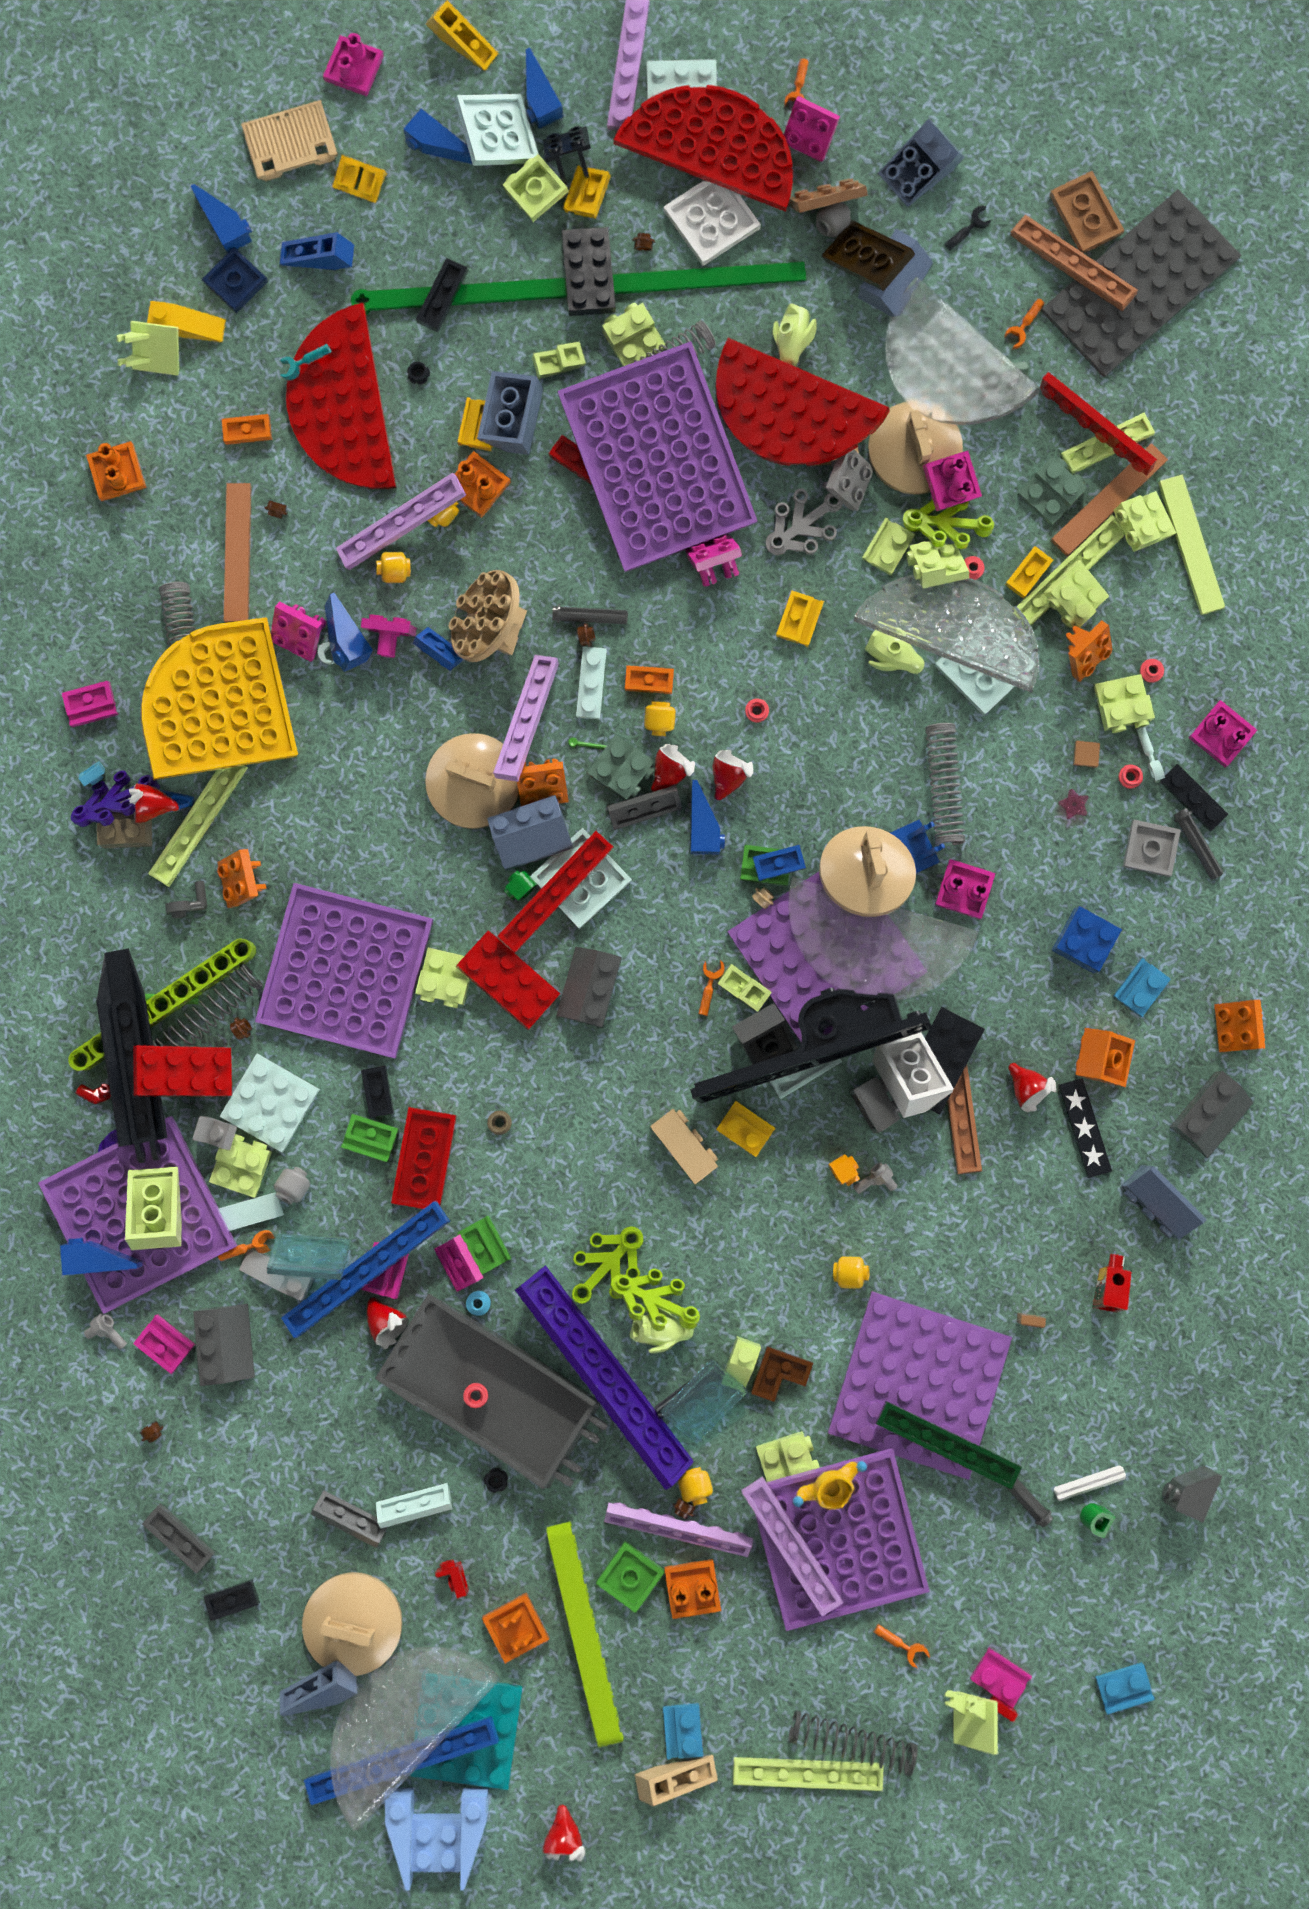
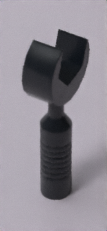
[944,206,992,251]

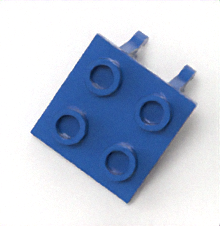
[891,819,946,873]

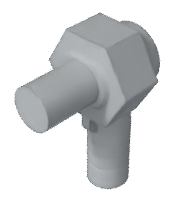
[853,1162,898,1194]
[84,1313,127,1350]

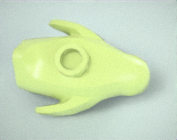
[773,304,817,367]
[865,625,925,674]
[630,1307,694,1353]

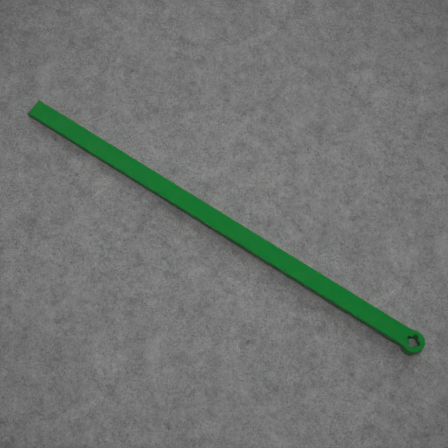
[351,261,806,315]

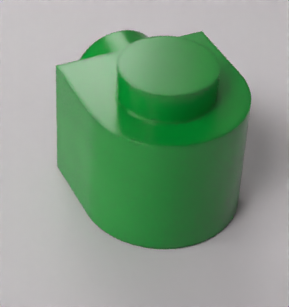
[504,870,538,901]
[1080,1503,1116,1538]

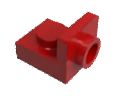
[435,1559,469,1598]

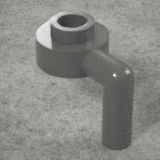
[165,881,207,918]

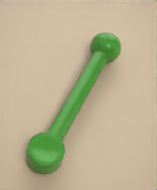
[568,738,607,750]

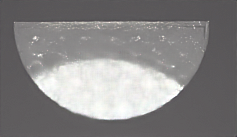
[886,276,1041,425]
[853,575,1039,693]
[788,877,979,1000]
[331,1647,501,1831]

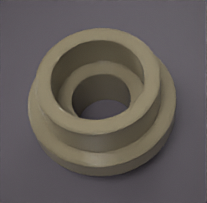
[487,1111,512,1135]

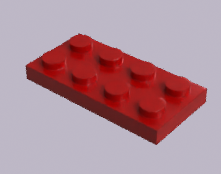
[456,930,560,1030]
[133,1046,232,1097]
[391,1107,457,1209]

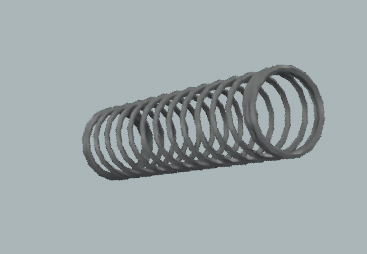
[153,964,263,1047]
[789,1710,918,1777]

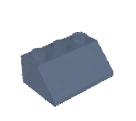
[858,229,933,321]
[477,371,543,455]
[487,795,573,871]
[1122,1165,1207,1239]

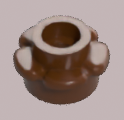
[632,233,655,251]
[264,500,287,519]
[577,623,595,646]
[230,1017,252,1040]
[139,1421,163,1443]
[673,1497,696,1519]

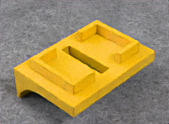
[332,155,388,203]

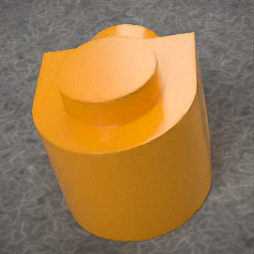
[828,1154,860,1186]

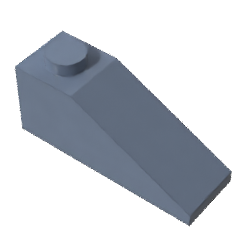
[280,1661,357,1716]

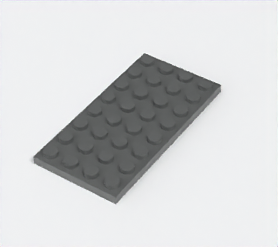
[1041,189,1242,378]

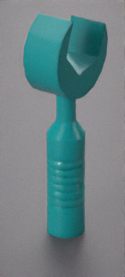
[279,344,331,381]

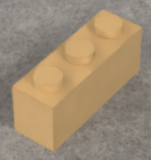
[650,1109,719,1184]

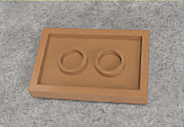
[1049,171,1125,253]
[789,178,868,213]

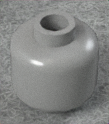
[816,203,851,238]
[273,1167,310,1205]

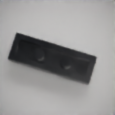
[416,258,468,332]
[1159,764,1228,832]

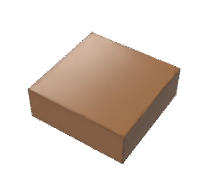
[1073,741,1100,768]
[1017,1313,1046,1328]

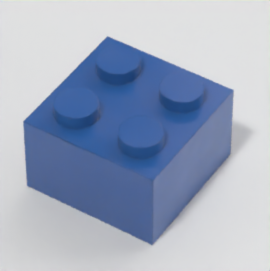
[1051,906,1122,974]

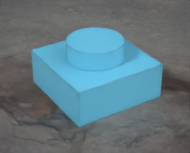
[78,761,105,786]

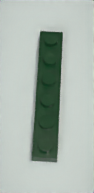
[875,1401,1022,1490]

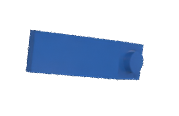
[526,47,563,129]
[403,108,473,164]
[190,184,252,253]
[280,232,354,270]
[325,593,373,672]
[691,780,725,855]
[60,1237,143,1275]

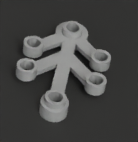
[766,488,843,555]

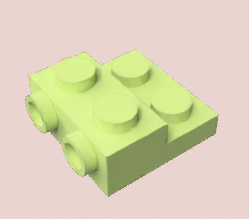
[503,154,569,222]
[602,303,665,366]
[1113,491,1176,552]
[906,541,969,588]
[1043,560,1109,628]
[1094,674,1155,733]
[415,948,470,1008]
[209,1134,272,1198]
[756,1431,820,1482]

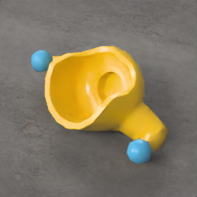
[793,1461,867,1509]

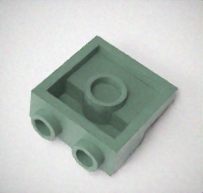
[1017,456,1087,526]
[587,735,655,801]

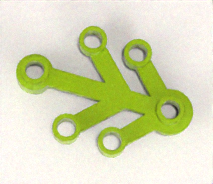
[902,498,994,549]
[572,1226,644,1304]
[610,1269,700,1331]

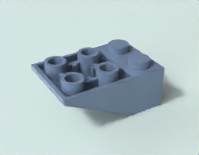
[878,119,965,207]

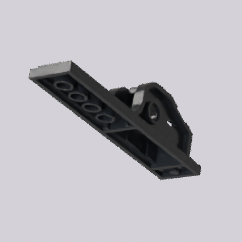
[690,987,932,1104]

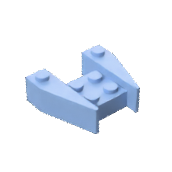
[385,1788,489,1890]

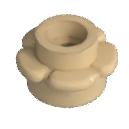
[752,887,774,909]

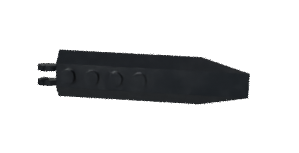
[96,948,168,1164]

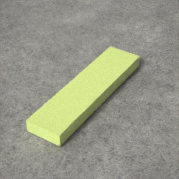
[1060,413,1155,474]

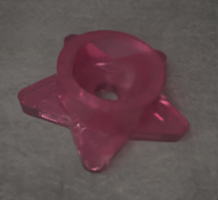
[1058,789,1089,819]

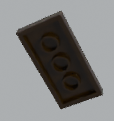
[821,220,915,291]

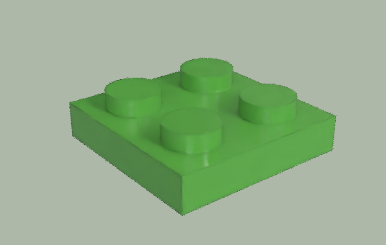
[596,1541,665,1613]

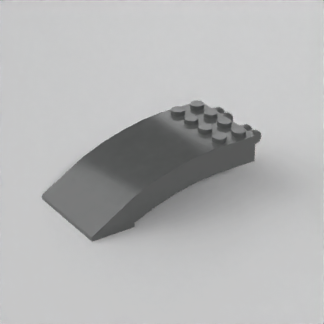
[375,1293,608,1489]

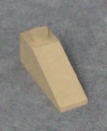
[635,1755,718,1806]

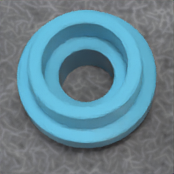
[466,1291,491,1316]

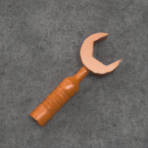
[784,59,809,107]
[1004,299,1045,349]
[698,960,725,1016]
[218,1230,276,1261]
[873,1624,930,1668]

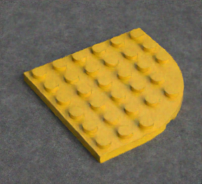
[141,617,298,780]

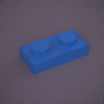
[413,627,463,671]
[752,845,806,881]

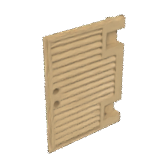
[241,100,338,181]

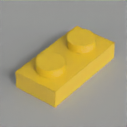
[1005,546,1053,599]

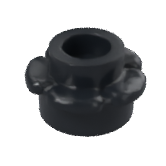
[407,361,430,385]
[484,1468,508,1493]

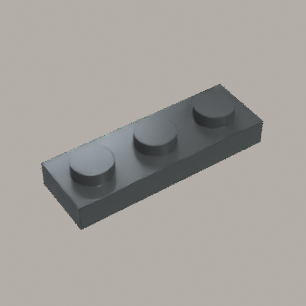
[607,785,682,830]
[311,1490,388,1548]
[142,1503,215,1574]

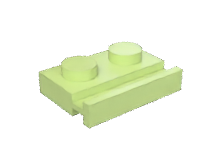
[862,518,915,576]

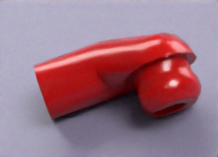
[75,1084,111,1104]

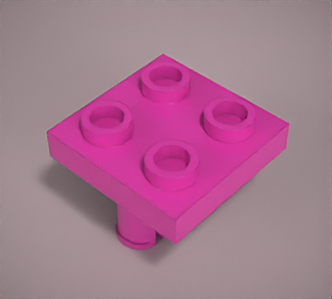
[323,33,384,97]
[783,96,840,162]
[923,450,982,512]
[685,534,742,586]
[271,601,327,662]
[361,614,417,658]
[1188,700,1257,768]
[935,859,996,920]

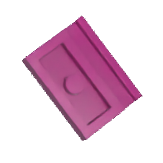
[62,680,118,728]
[434,1235,483,1292]
[362,1242,409,1299]
[133,1314,196,1374]
[970,1647,1032,1708]

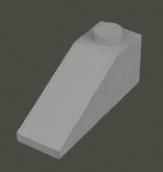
[239,1248,316,1301]

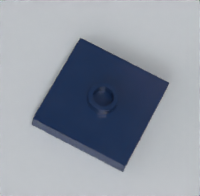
[201,247,269,313]

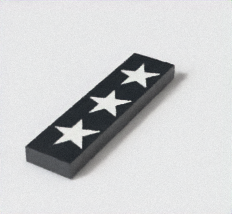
[1058,1078,1112,1178]

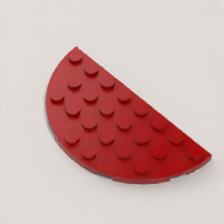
[613,85,793,212]
[286,303,397,489]
[716,338,890,466]

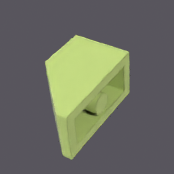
[721,1336,761,1391]

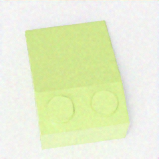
[125,1167,182,1250]

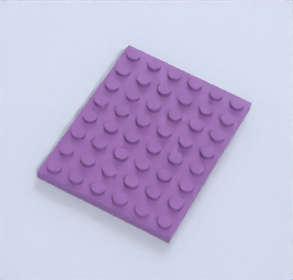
[557,341,758,573]

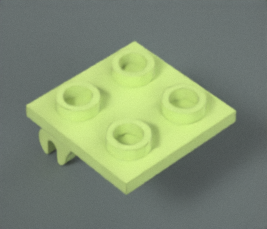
[117,321,179,376]
[945,1690,998,1755]

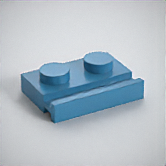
[1113,958,1171,1017]
[1095,1662,1155,1714]
[663,1703,703,1760]

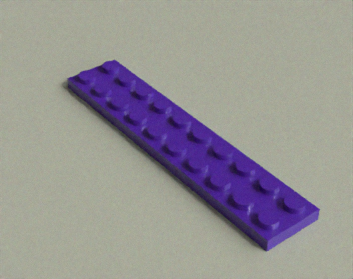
[515,1265,694,1490]

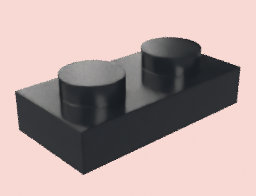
[361,1066,394,1118]
[203,1579,260,1621]

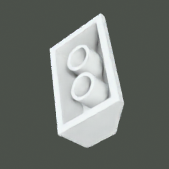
[873,1033,953,1118]

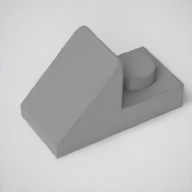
[192,1116,237,1150]

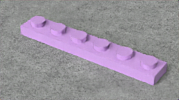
[607,0,650,130]
[336,473,466,570]
[493,655,559,782]
[742,1477,843,1616]
[604,1503,753,1557]

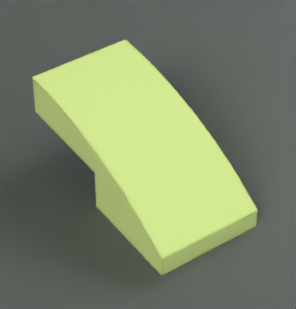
[532,342,586,379]
[717,964,772,1012]

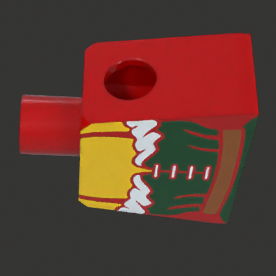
[1092,1254,1131,1313]

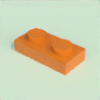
[222,414,272,445]
[625,665,674,694]

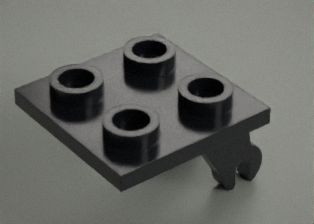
[543,126,591,185]

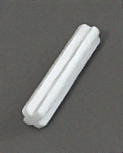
[1054,1466,1126,1501]

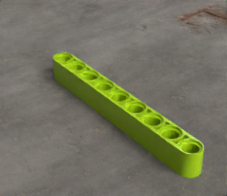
[68,939,256,1071]
[546,1521,624,1748]

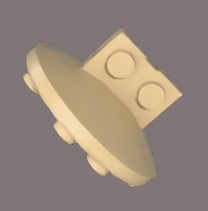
[868,401,963,495]
[449,570,527,662]
[426,733,519,829]
[819,826,916,917]
[302,1572,402,1676]

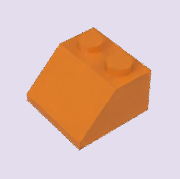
[1075,1028,1135,1087]

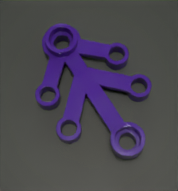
[70,771,160,827]

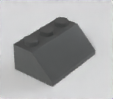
[556,947,622,1028]
[1170,1071,1253,1158]
[193,1303,255,1386]

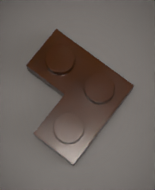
[751,1346,813,1402]

